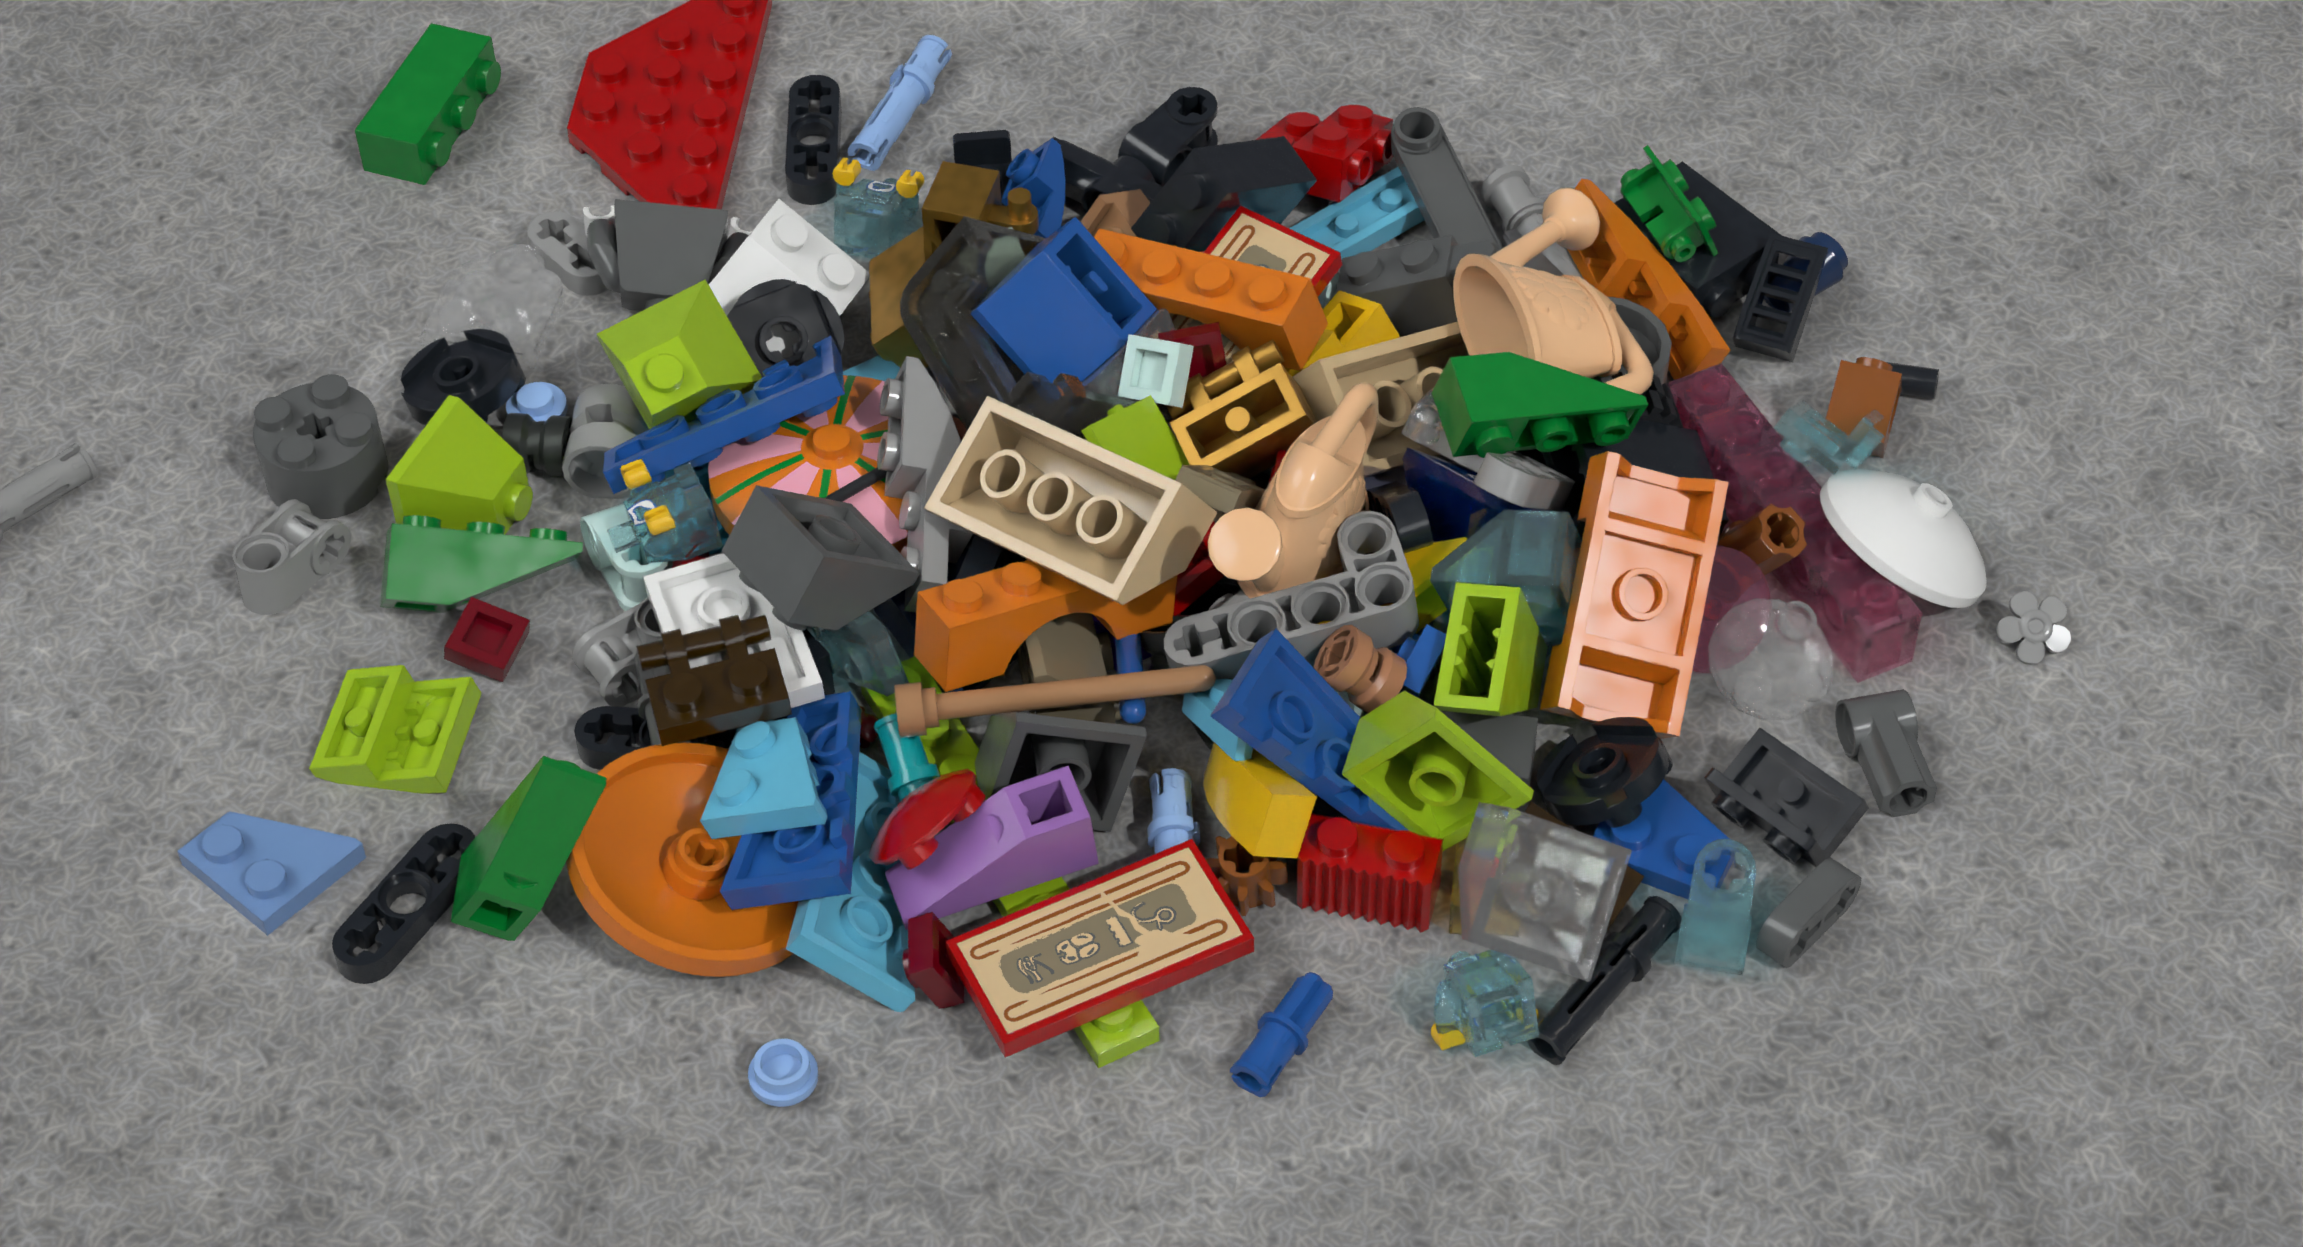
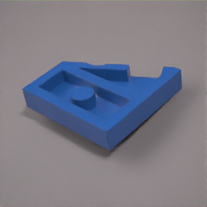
[1590,779,1736,908]

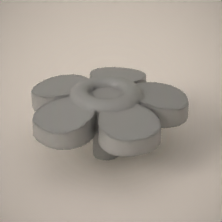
[1996,591,2071,664]

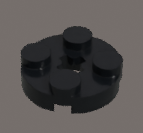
[727,279,845,378]
[401,329,526,426]
[1536,717,1673,828]

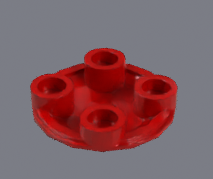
[868,768,986,870]

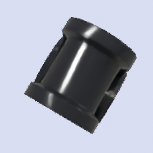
[1118,87,1218,186]

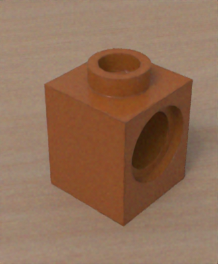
[1823,357,1902,458]

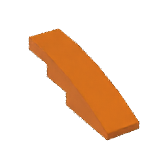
[1567,178,1731,393]

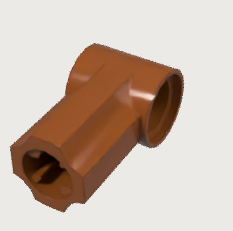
[1707,504,1807,603]

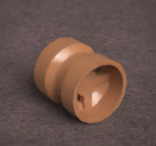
[1314,625,1407,713]

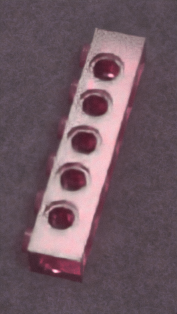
[1668,363,1922,683]

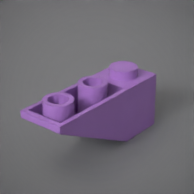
[885,766,1099,930]

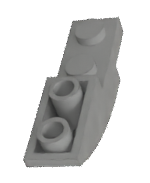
[877,356,973,613]

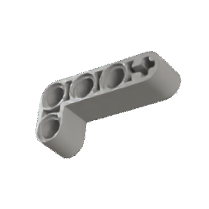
[1164,511,1419,696]

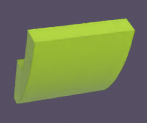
[309,665,482,794]

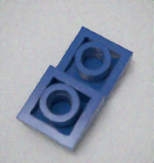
[1001,138,1065,245]
[1389,624,1446,698]

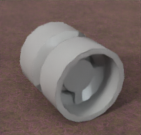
[562,384,649,499]

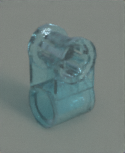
[1675,839,1756,976]

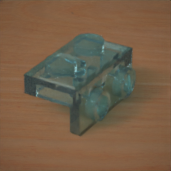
[1774,401,1885,475]

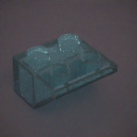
[1430,510,1582,639]

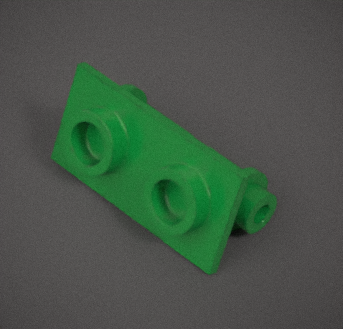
[1620,145,1719,262]

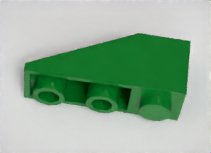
[1431,352,1648,458]
[380,515,583,613]
[451,756,607,941]

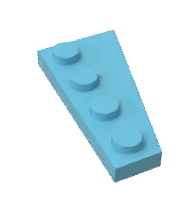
[786,752,915,1012]

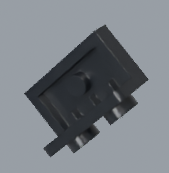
[1704,728,1869,867]

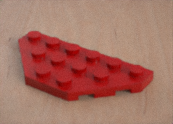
[567,0,772,210]

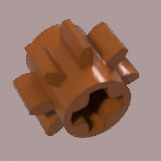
[1205,836,1288,916]

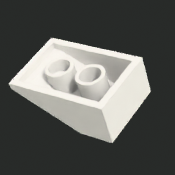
[709,199,870,358]

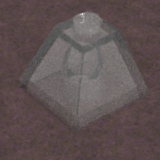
[1458,802,1632,982]

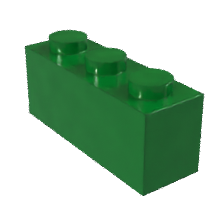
[355,23,501,185]

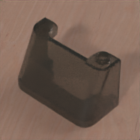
[900,216,1173,440]

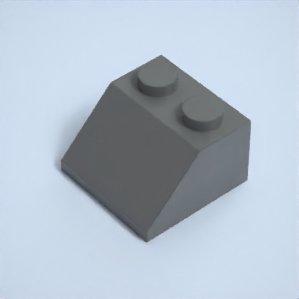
[721,485,920,630]
[975,712,1147,832]

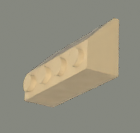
[1293,322,1469,478]
[924,396,1217,605]

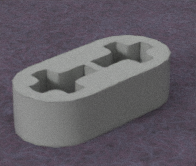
[527,211,608,296]

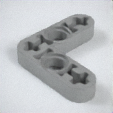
[1402,404,1575,511]

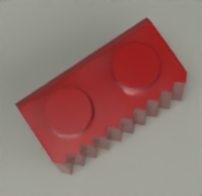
[1297,813,1444,933]

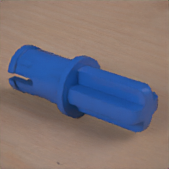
[1230,972,1333,1097]

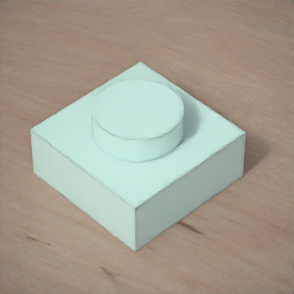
[1118,335,1194,408]

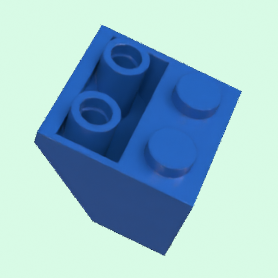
[970,217,1157,406]

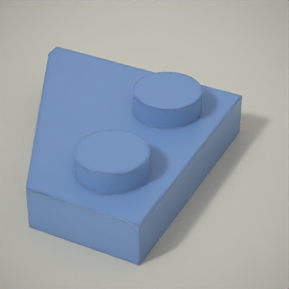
[177,811,366,936]

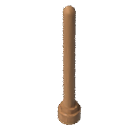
[894,665,1216,738]

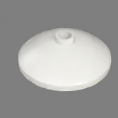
[1820,469,1987,608]

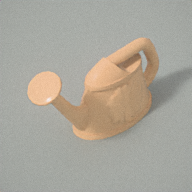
[1453,188,1654,395]
[1208,382,1378,599]

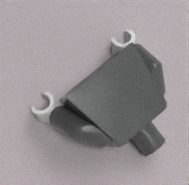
[583,199,752,311]

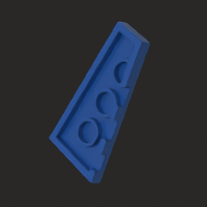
[603,336,845,494]
[1210,628,1409,831]
[720,691,862,910]

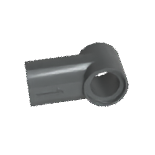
[1835,689,1937,817]

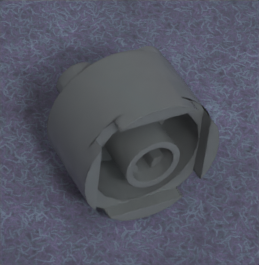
[253,374,389,519]

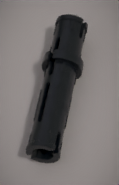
[1527,896,1682,1065]

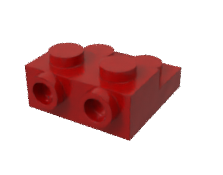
[1256,105,1393,203]

